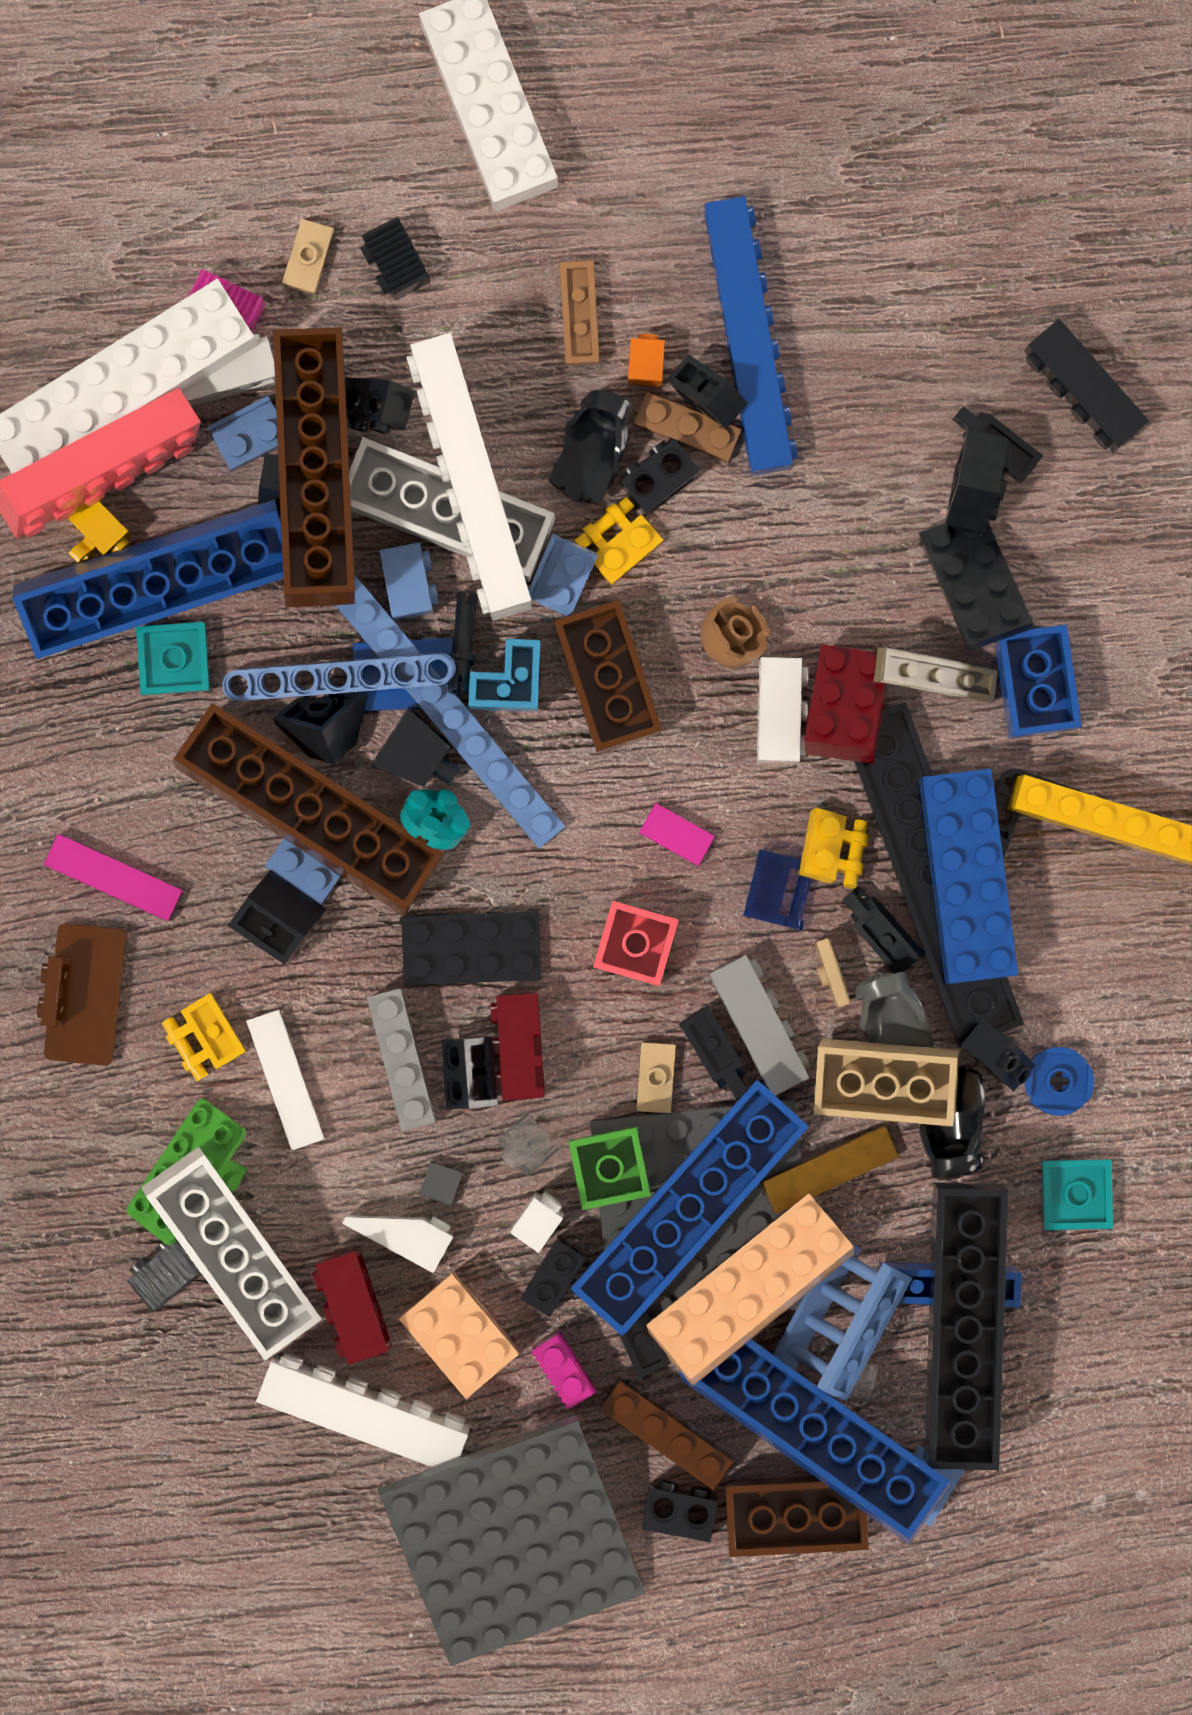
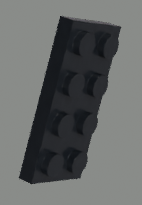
[919,523,1033,652]
[401,912,541,985]

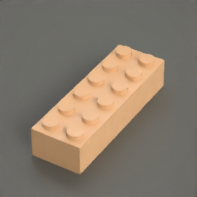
[646,1194,854,1386]

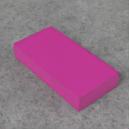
[639,803,715,866]

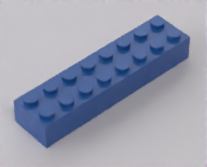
[12,499,283,660]
[570,1080,809,1336]
[679,1339,950,1544]

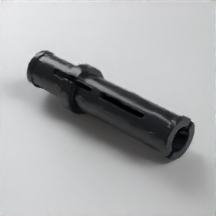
[447,591,478,695]

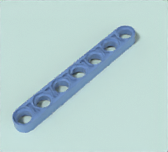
[222,653,456,701]

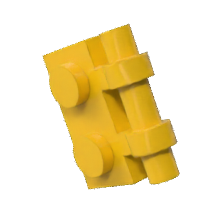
[574,497,663,586]
[799,807,869,889]
[161,993,247,1082]

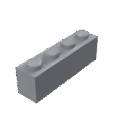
[708,955,811,1096]
[367,989,437,1131]

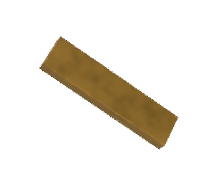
[761,1126,899,1214]

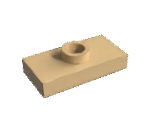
[282,219,335,295]
[814,938,851,1007]
[636,1042,676,1113]

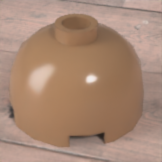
[700,597,770,668]

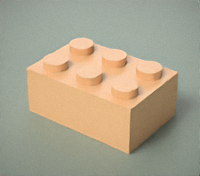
[399,1271,520,1399]

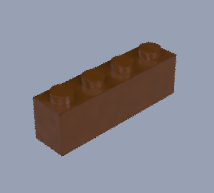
[600,1376,734,1490]

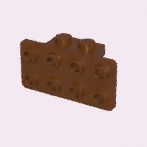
[37,923,127,1066]

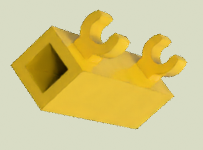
[68,502,133,563]

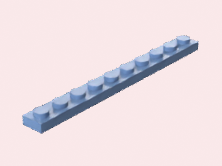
[335,574,565,849]

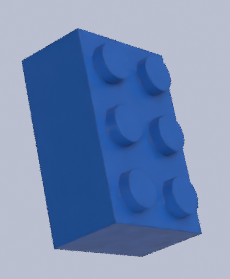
[994,624,1082,739]

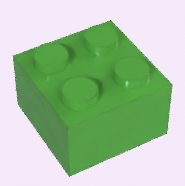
[568,1126,651,1210]

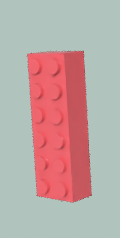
[0,388,201,539]

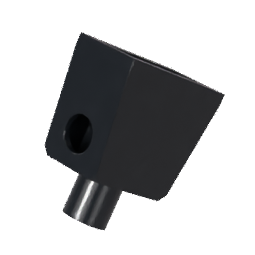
[373,707,459,787]

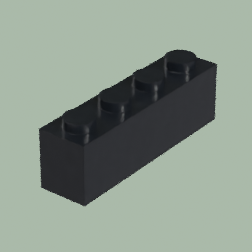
[1024,318,1149,453]

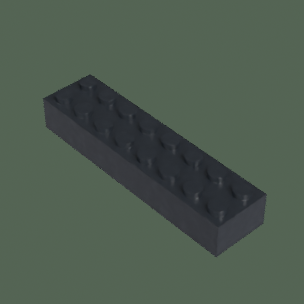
[924,1182,1008,1470]

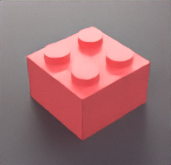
[593,901,679,986]

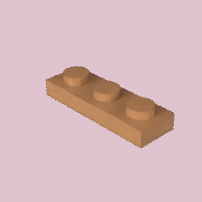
[559,260,600,366]
[634,392,741,463]

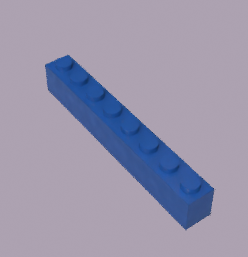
[704,196,798,476]

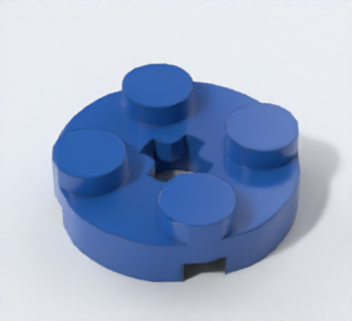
[1024,1047,1094,1116]

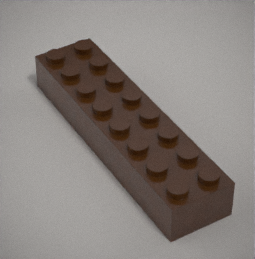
[273,327,355,607]
[173,703,444,916]

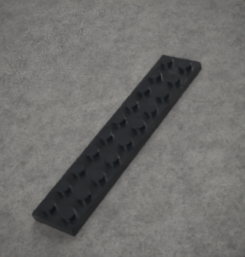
[853,702,1024,1048]

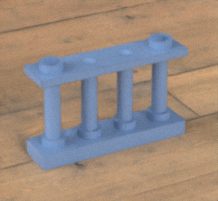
[773,1242,912,1401]

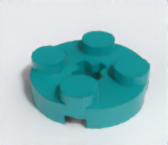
[400,789,470,850]

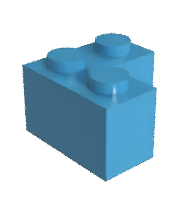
[468,639,541,712]

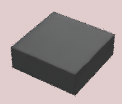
[419,1161,463,1206]

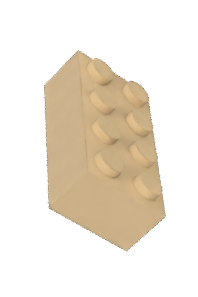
[814,1039,960,1126]

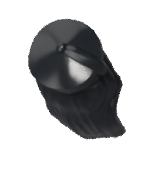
[549,390,635,505]
[919,1066,985,1179]

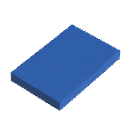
[353,638,459,712]

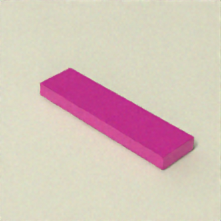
[43,834,184,922]

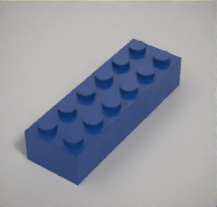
[919,768,1018,984]

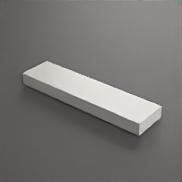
[246,1009,325,1150]

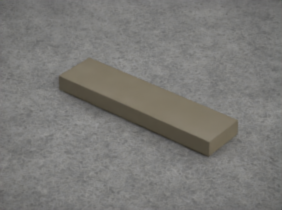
[874,647,998,703]

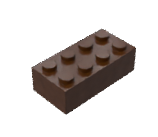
[554,600,662,754]
[724,1476,869,1557]

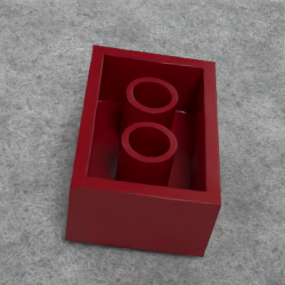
[804,644,887,764]
[312,1246,392,1365]

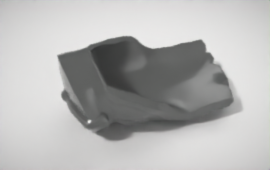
[855,971,934,1048]

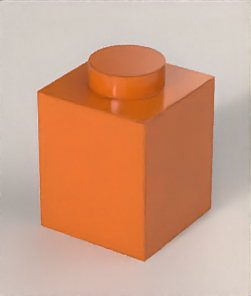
[628,334,665,387]

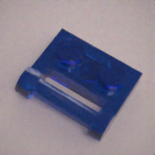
[743,849,812,931]

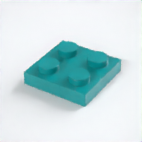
[136,622,211,696]
[1041,1159,1113,1230]

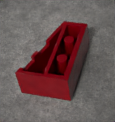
[490,993,545,1101]

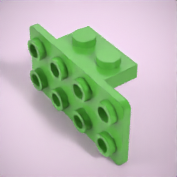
[127,1099,248,1245]

